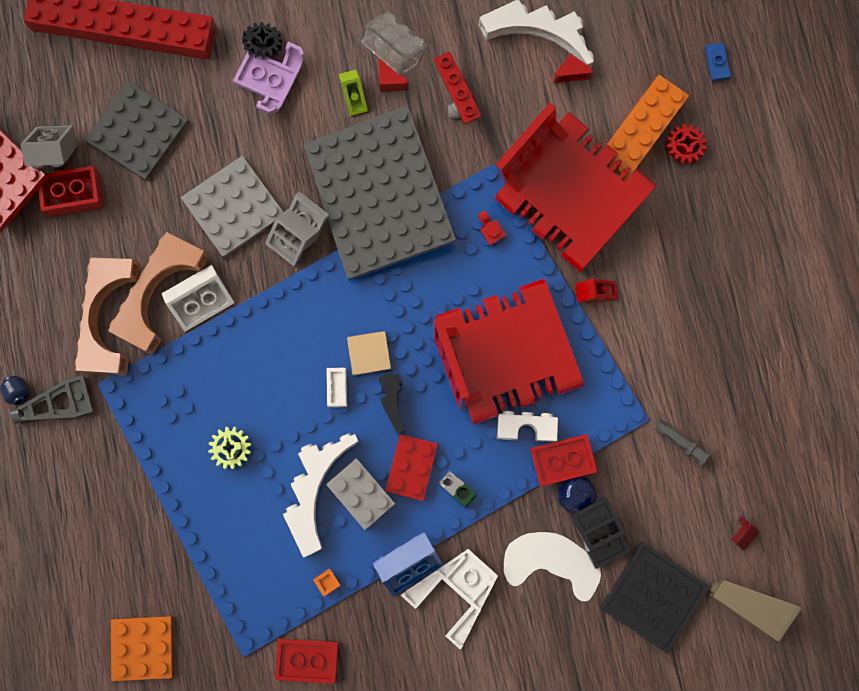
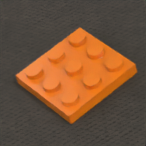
[111,616,173,681]

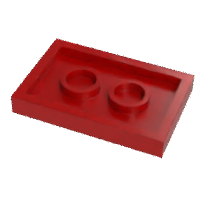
[385,434,438,501]
[530,434,597,487]
[275,638,338,684]

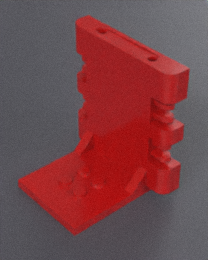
[494,103,657,273]
[434,278,584,426]

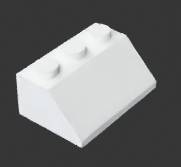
[162,265,234,332]

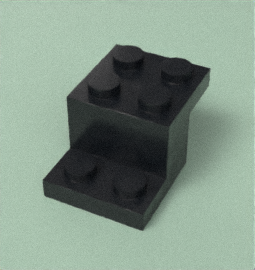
[570,497,631,569]

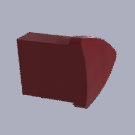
[731,516,759,551]

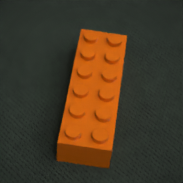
[607,74,689,182]

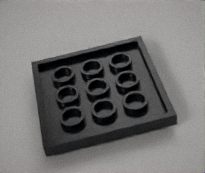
[600,541,710,654]

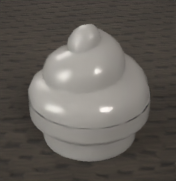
[448,101,461,119]

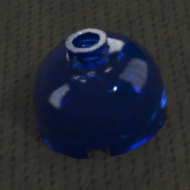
[557,476,597,514]

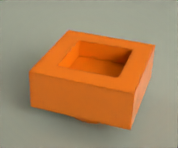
[313,568,341,597]

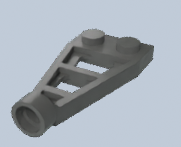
[10,375,94,424]

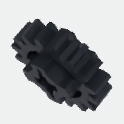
[242,22,283,60]

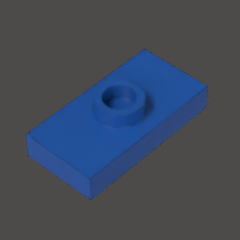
[704,42,731,82]

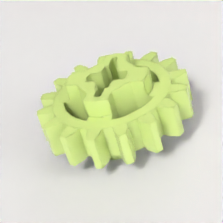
[208,427,252,469]

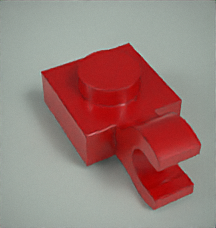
[478,210,506,246]

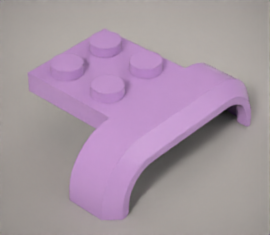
[233,42,304,114]

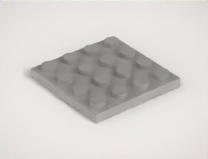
[180,156,283,258]

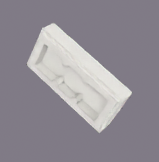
[327,368,347,408]

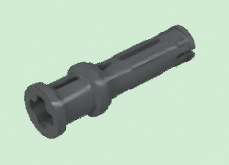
[655,420,711,467]

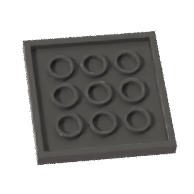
[84,81,189,181]

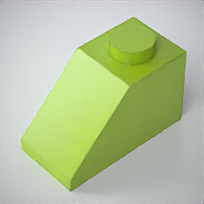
[338,69,368,116]

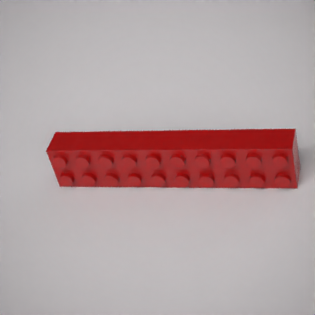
[23,0,216,60]

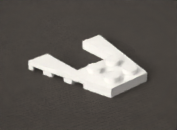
[401,549,498,649]

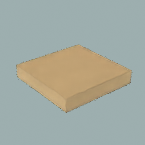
[347,331,391,376]

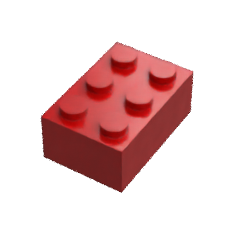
[38,166,104,217]

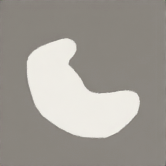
[504,532,601,601]

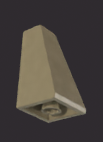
[708,579,802,642]

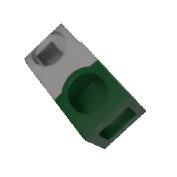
[439,471,477,509]

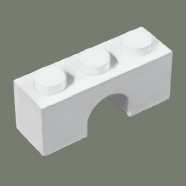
[497,411,558,442]

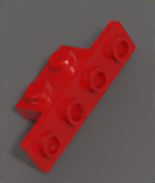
[434,52,481,124]

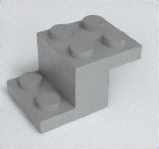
[265,192,329,266]

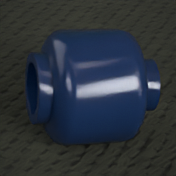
[0,376,30,405]

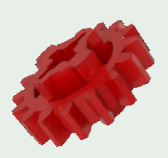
[665,124,707,165]

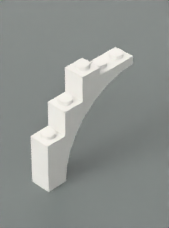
[478,0,594,68]
[283,433,359,558]

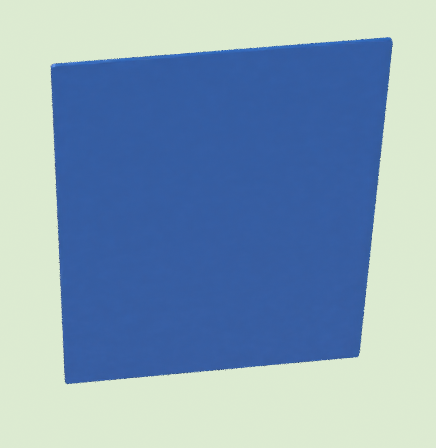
[98,165,648,656]

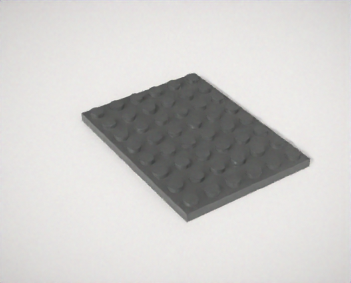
[303,105,456,281]

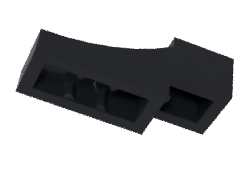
[378,371,405,435]

